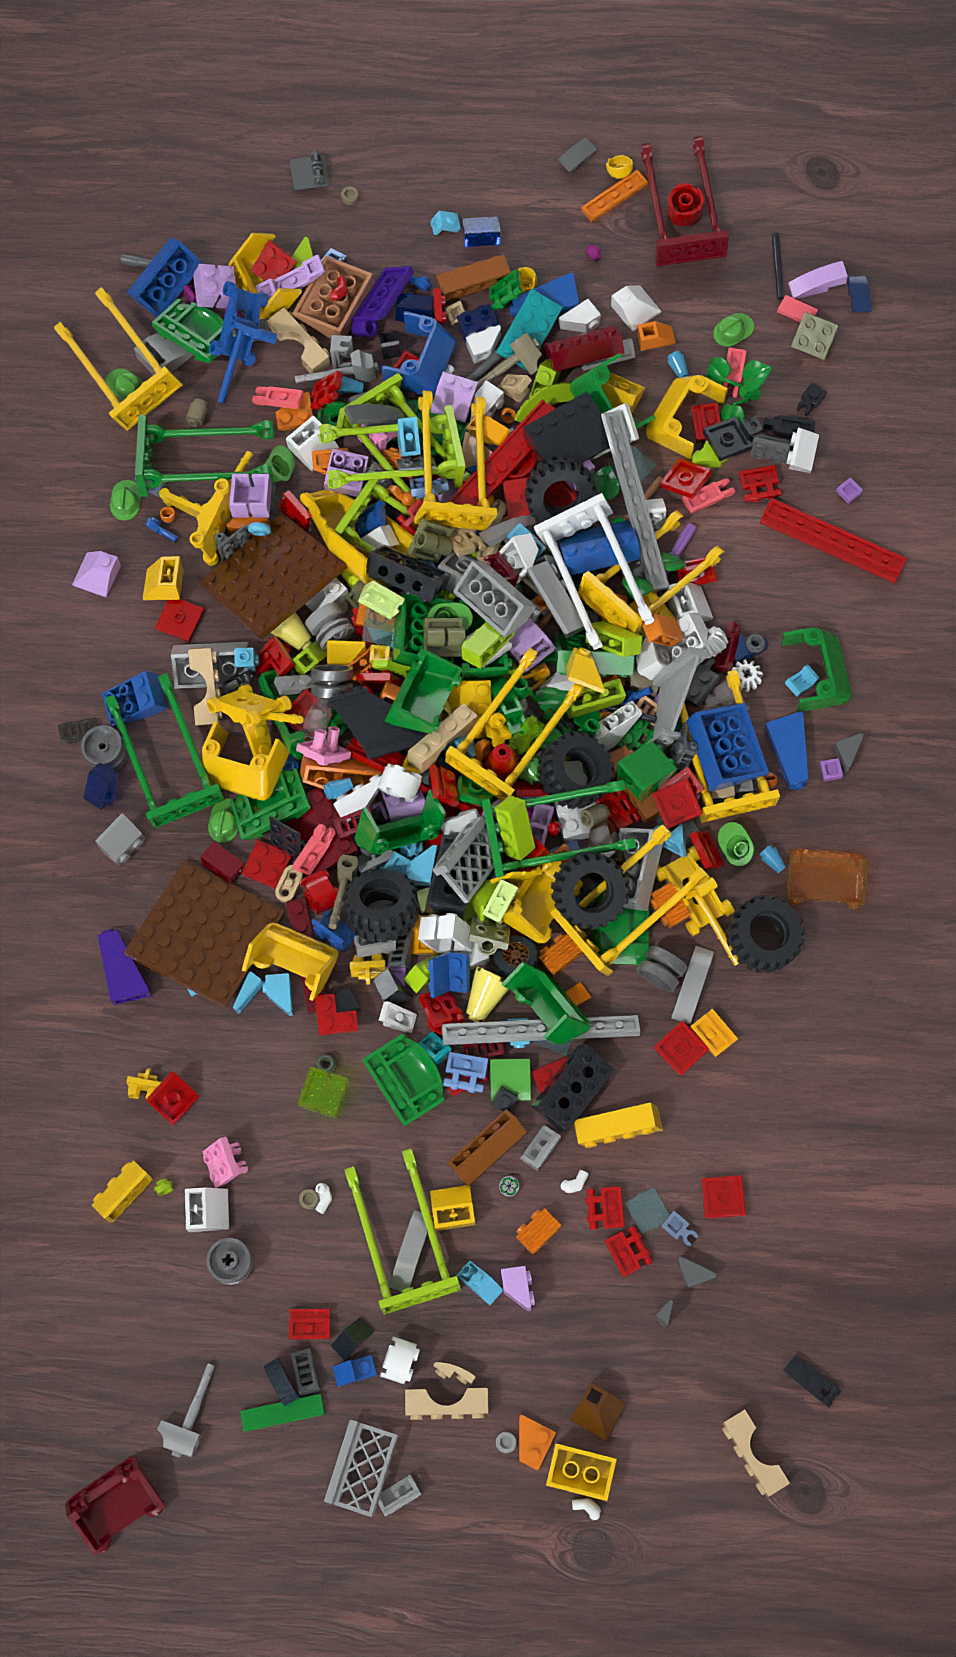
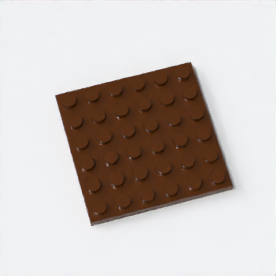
[199,513,347,640]
[124,860,285,1009]

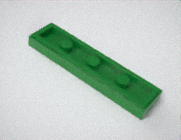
[240,1394,325,1432]

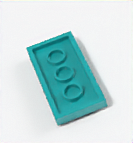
[496,289,563,371]

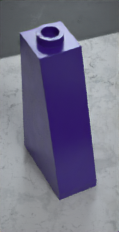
[98,929,152,1005]

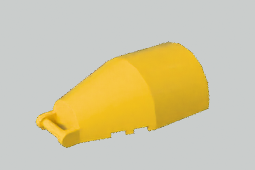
[300,490,418,589]

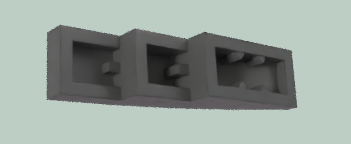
[344,404,409,427]

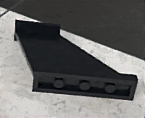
[330,686,429,761]

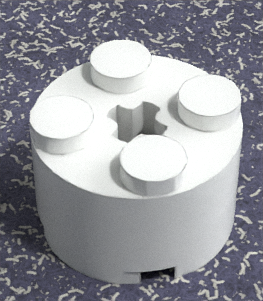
[377,764,422,802]
[380,1336,420,1384]

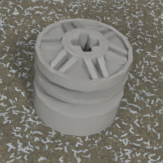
[305,602,355,652]

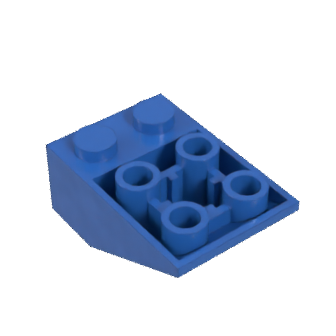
[102,671,168,728]

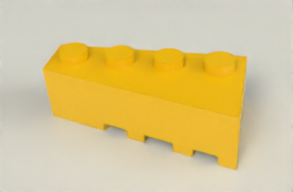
[574,1102,663,1148]

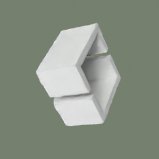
[418,913,472,953]

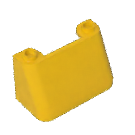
[502,853,583,943]

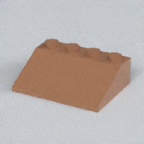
[292,255,375,338]

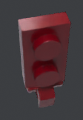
[713,621,741,673]

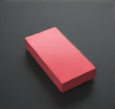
[777,295,818,322]

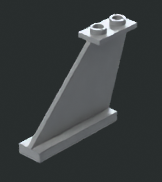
[646,647,707,750]

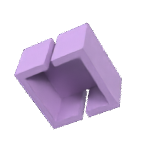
[193,264,236,309]
[229,474,272,518]

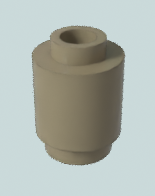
[185,399,208,427]
[580,804,609,828]

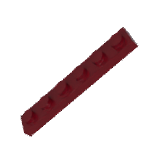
[286,898,325,1014]

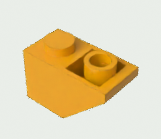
[466,415,510,446]

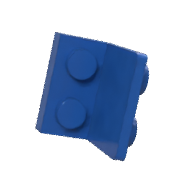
[311,911,357,953]
[428,951,471,998]

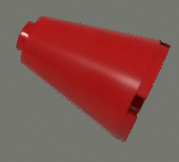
[484,744,521,782]

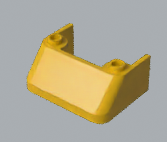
[228,233,302,319]
[646,375,727,459]
[202,721,289,800]
[242,923,339,1001]

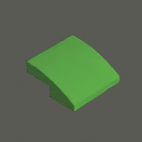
[490,1059,531,1102]

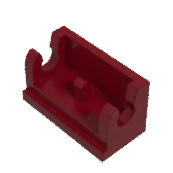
[483,552,519,587]
[201,842,244,884]

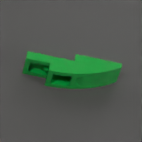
[488,676,529,738]

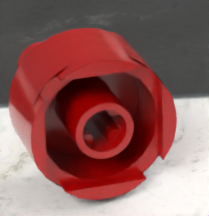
[667,183,704,226]
[299,870,338,915]

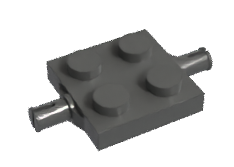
[684,658,720,708]

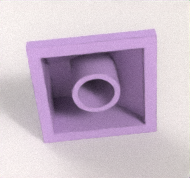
[72,551,121,598]

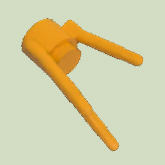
[520,663,550,696]

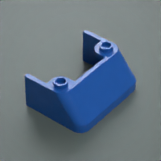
[382,311,456,395]

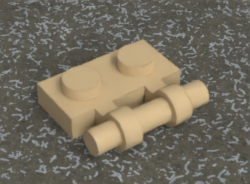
[449,528,486,557]

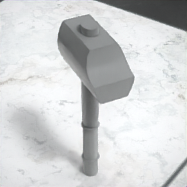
[295,350,379,383]
[157,1363,215,1458]

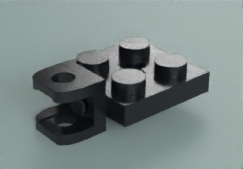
[702,417,763,461]

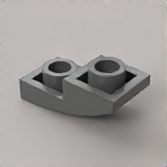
[558,137,598,174]

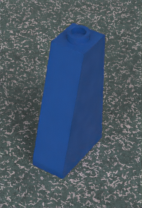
[509,273,579,318]
[764,711,808,791]

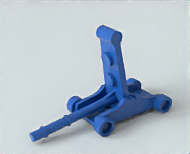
[209,281,277,403]

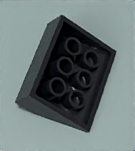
[523,391,610,464]

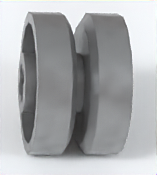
[311,665,353,698]
[81,725,128,773]
[637,946,687,992]
[206,1238,254,1285]

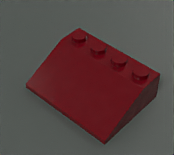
[542,326,625,372]
[283,787,359,877]

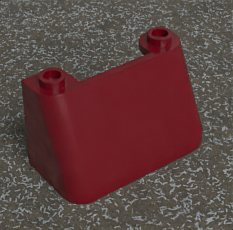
[65,1456,165,1556]

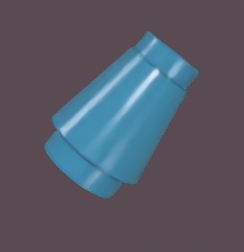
[667,351,689,378]
[337,376,363,394]
[323,778,353,800]
[759,844,786,873]

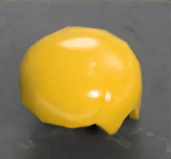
[606,155,633,179]
[518,267,538,295]

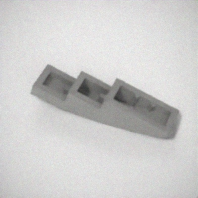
[479,515,538,547]

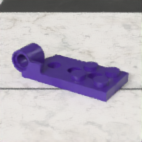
[352,266,414,337]

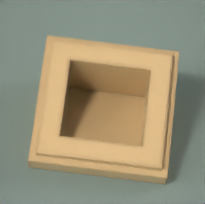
[442,301,468,325]

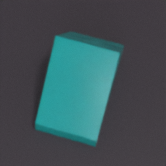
[418,1031,452,1067]

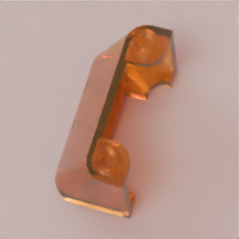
[785,849,869,909]

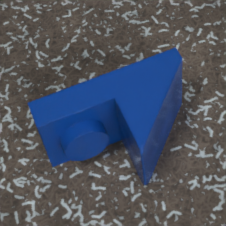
[333,1355,377,1387]

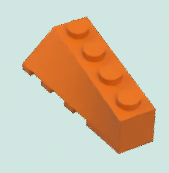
[300,756,381,805]

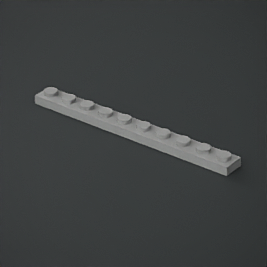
[601,411,669,591]
[442,1015,640,1045]

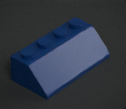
[127,237,203,318]

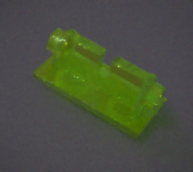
[508,715,544,755]

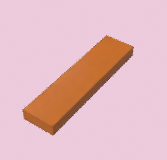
[581,169,648,222]

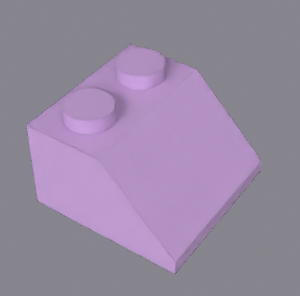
[431,372,478,423]

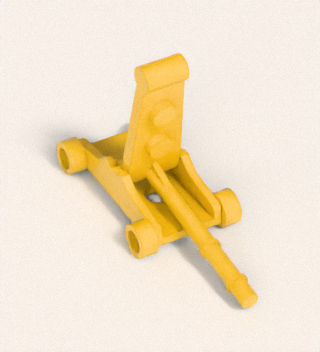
[159,451,253,566]
[206,684,304,756]
[655,846,739,966]

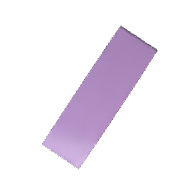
[788,261,848,299]
[530,803,555,845]

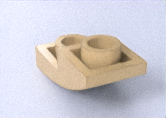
[433,1362,476,1385]

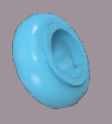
[248,522,271,536]

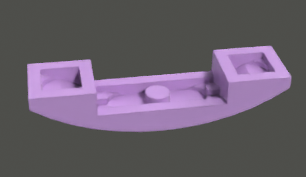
[255,255,325,299]

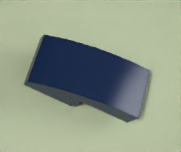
[847,276,871,313]

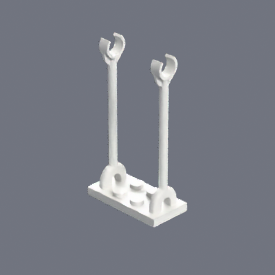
[534,493,655,650]

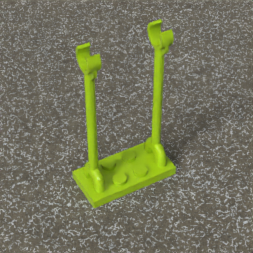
[337,373,471,500]
[318,405,465,489]
[334,479,479,601]
[344,1148,461,1315]

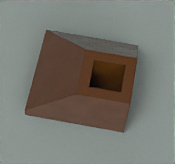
[570,1382,626,1441]

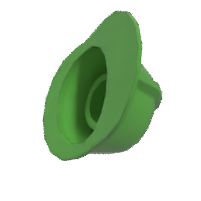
[714,313,754,347]
[106,369,143,400]
[264,445,295,482]
[110,480,141,521]
[427,603,473,630]
[518,755,541,785]
[208,799,238,843]
[718,822,755,866]

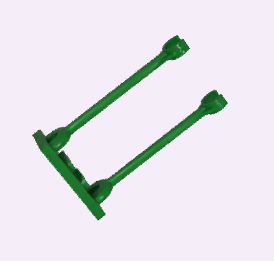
[135,415,274,497]
[105,673,225,829]
[482,780,637,878]

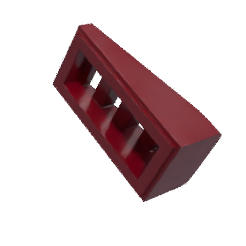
[333,806,375,839]
[463,1042,508,1059]

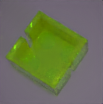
[297,1066,350,1120]

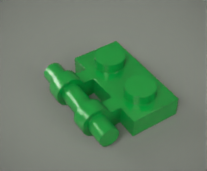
[489,269,523,311]
[616,719,655,750]

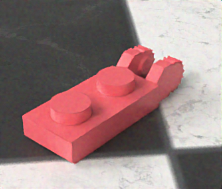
[723,347,747,398]
[252,386,304,409]
[682,478,736,515]
[292,824,335,875]

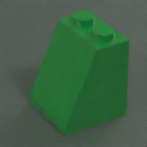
[616,741,677,803]

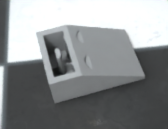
[134,333,193,375]

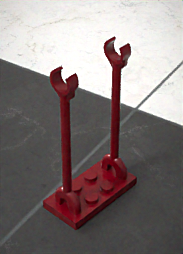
[641,136,729,267]

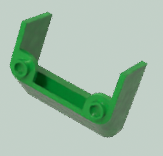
[570,353,655,429]
[781,627,851,712]
[355,790,446,854]
[501,962,592,1045]

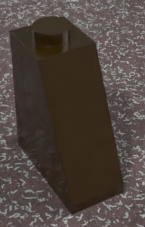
[585,820,626,882]

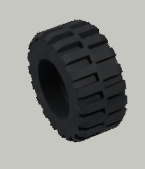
[525,456,598,524]
[537,732,614,809]
[551,852,630,930]
[343,868,419,943]
[726,895,805,973]

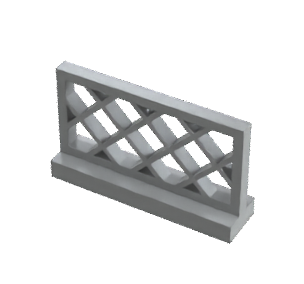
[432,816,505,903]
[324,1420,399,1518]

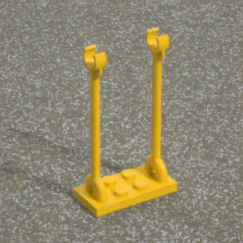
[54,287,182,431]
[414,390,497,531]
[578,510,725,634]
[445,648,584,801]
[680,670,780,823]
[550,825,710,976]

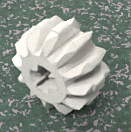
[703,626,728,658]
[732,659,763,693]

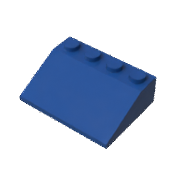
[556,520,640,575]
[686,703,769,792]

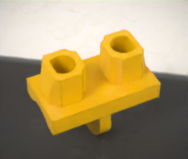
[484,713,512,747]
[350,954,386,985]
[126,1068,161,1099]

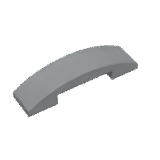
[671,946,714,1025]
[389,1210,433,1292]

